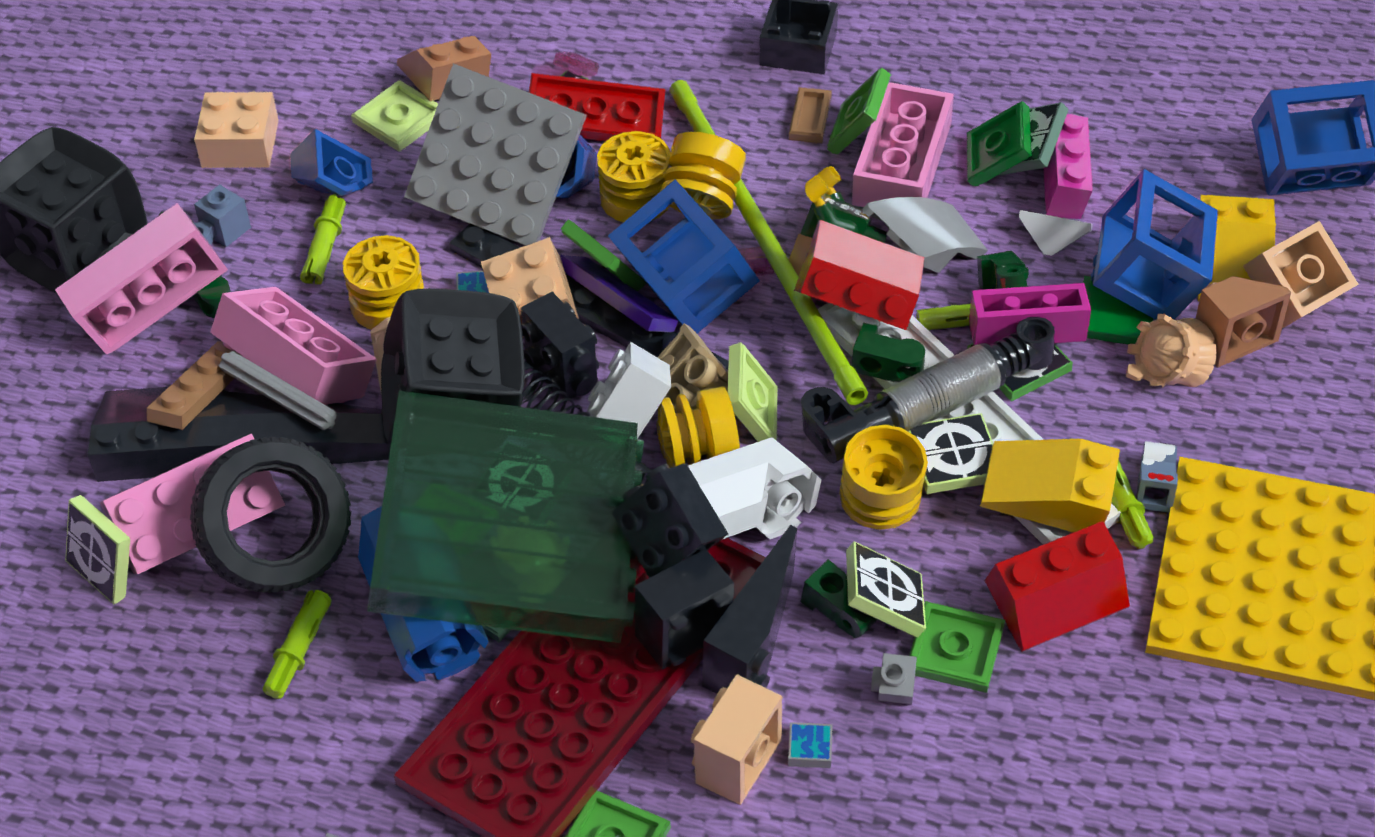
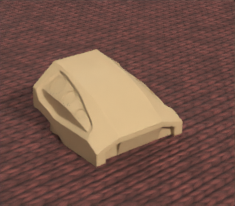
[657,323,728,413]

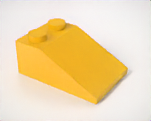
[1198,195,1276,301]
[980,439,1120,533]

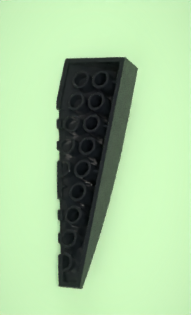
[88,387,461,482]

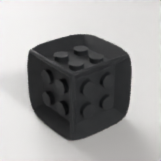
[0,127,148,294]
[381,288,525,454]

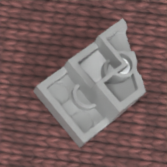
[862,197,988,273]

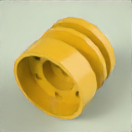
[597,131,671,222]
[659,132,746,219]
[343,235,424,330]
[656,386,740,468]
[839,425,928,530]

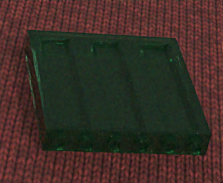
[367,391,644,643]

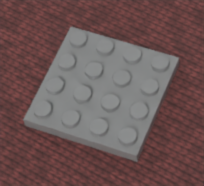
[404,63,587,245]

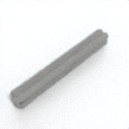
[219,351,337,430]

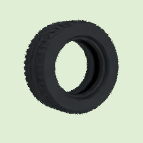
[190,437,352,592]

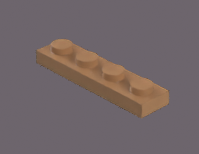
[147,341,243,430]

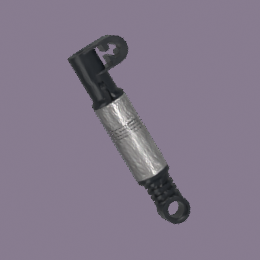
[801,317,1055,464]

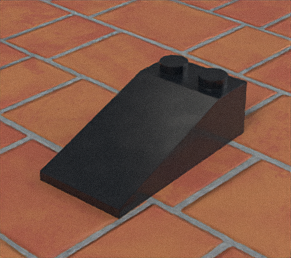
[702,524,798,694]

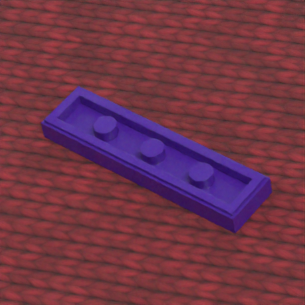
[561,255,679,332]

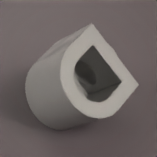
[871,653,917,705]

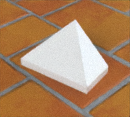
[1019,210,1093,256]

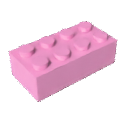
[852,82,954,207]
[55,203,228,354]
[210,287,377,405]
[100,433,285,574]

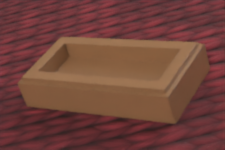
[789,87,832,144]

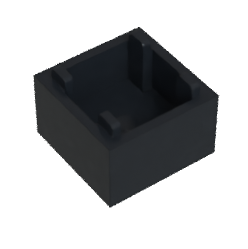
[760,0,838,75]
[635,549,734,670]

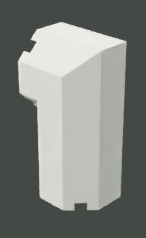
[688,437,822,539]

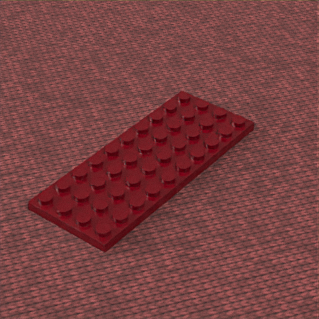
[394,522,766,837]

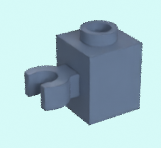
[194,184,251,247]

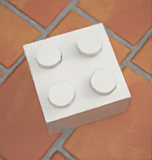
[587,342,671,451]

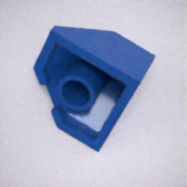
[290,129,373,196]

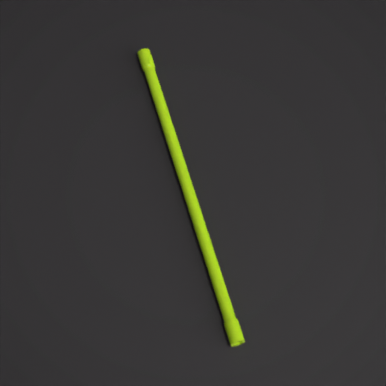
[669,80,868,405]

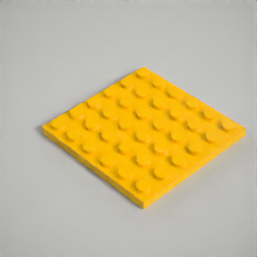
[1145,456,1375,700]

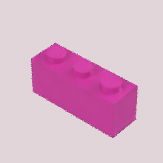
[1044,114,1093,219]
[969,283,1091,346]

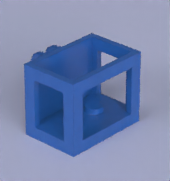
[1251,80,1375,196]
[1091,169,1218,320]
[608,179,760,333]

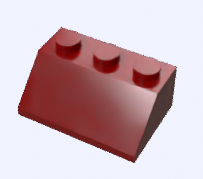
[794,220,925,330]
[984,521,1130,652]

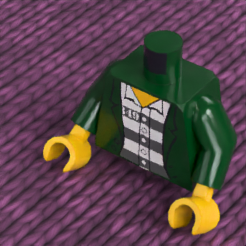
[800,166,888,243]

